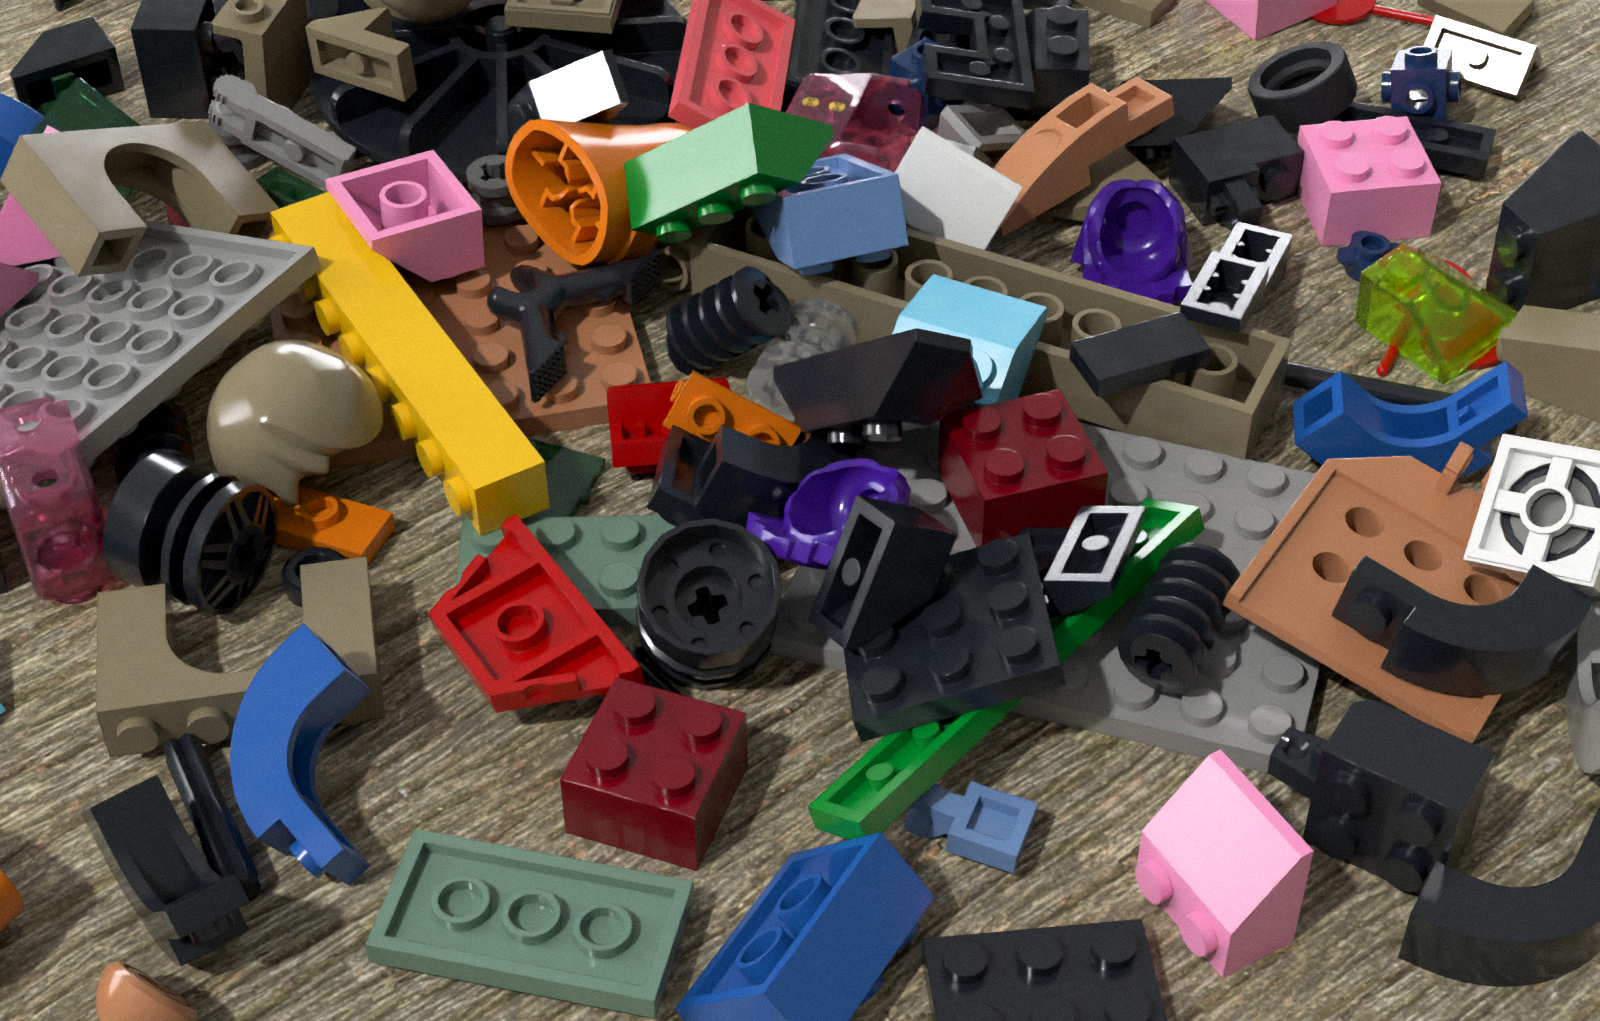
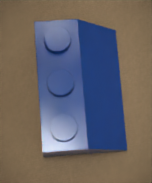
[675,832,935,1021]

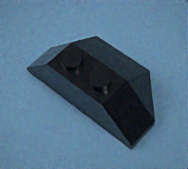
[773,328,983,449]

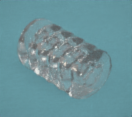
[746,297,859,422]

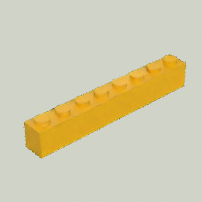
[268,192,550,536]

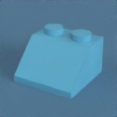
[892,274,1049,410]

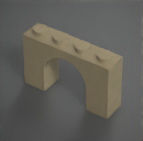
[0,121,280,277]
[96,556,385,757]

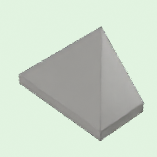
[937,104,1026,152]

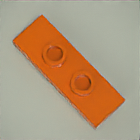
[264,485,395,565]

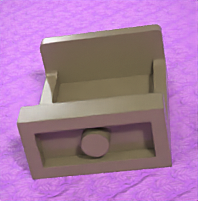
[212,0,311,110]

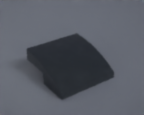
[1019,506,1147,618]

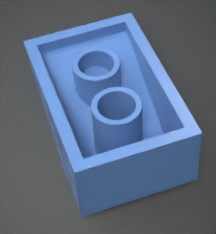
[749,153,909,275]

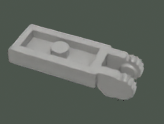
[208,74,357,190]

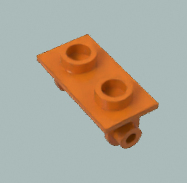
[663,371,801,446]

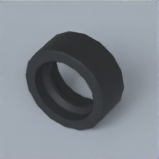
[1247,41,1357,133]

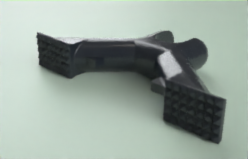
[487,247,661,403]

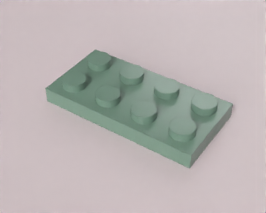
[456,515,718,627]
[365,829,694,1019]

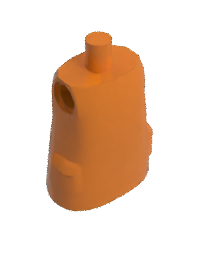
[505,119,705,266]

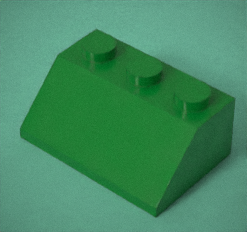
[624,103,834,243]

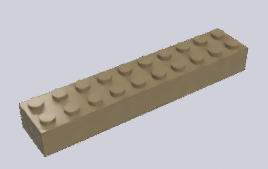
[690,206,1292,460]

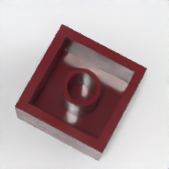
[937,389,1108,547]
[560,677,748,871]

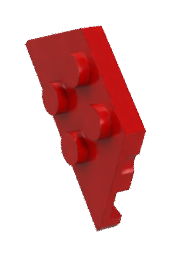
[428,514,645,713]

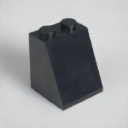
[1485,130,1600,320]

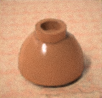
[96,961,199,1021]

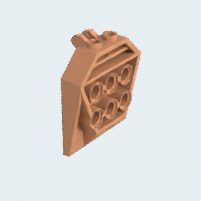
[1222,441,1520,743]

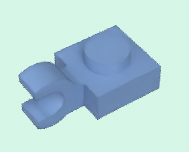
[904,781,1038,874]

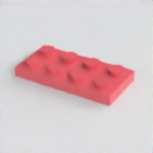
[668,0,796,128]

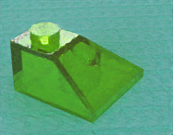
[1355,243,1518,385]

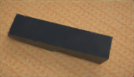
[1180,221,1293,332]

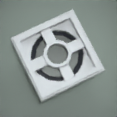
[1463,434,1600,594]

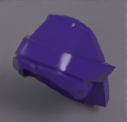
[1070,179,1195,305]
[746,458,911,570]

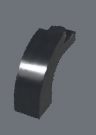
[693,419,856,528]
[1331,555,1595,696]
[81,775,250,966]
[1398,808,1600,987]

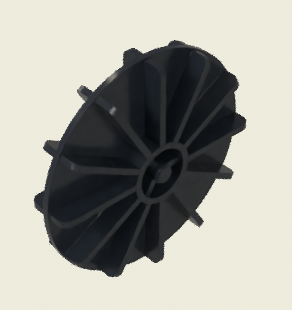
[311,0,688,182]

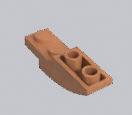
[993,76,1175,236]

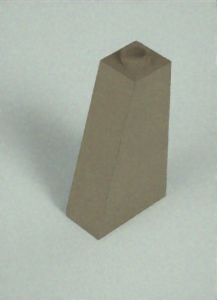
[1496,305,1600,423]

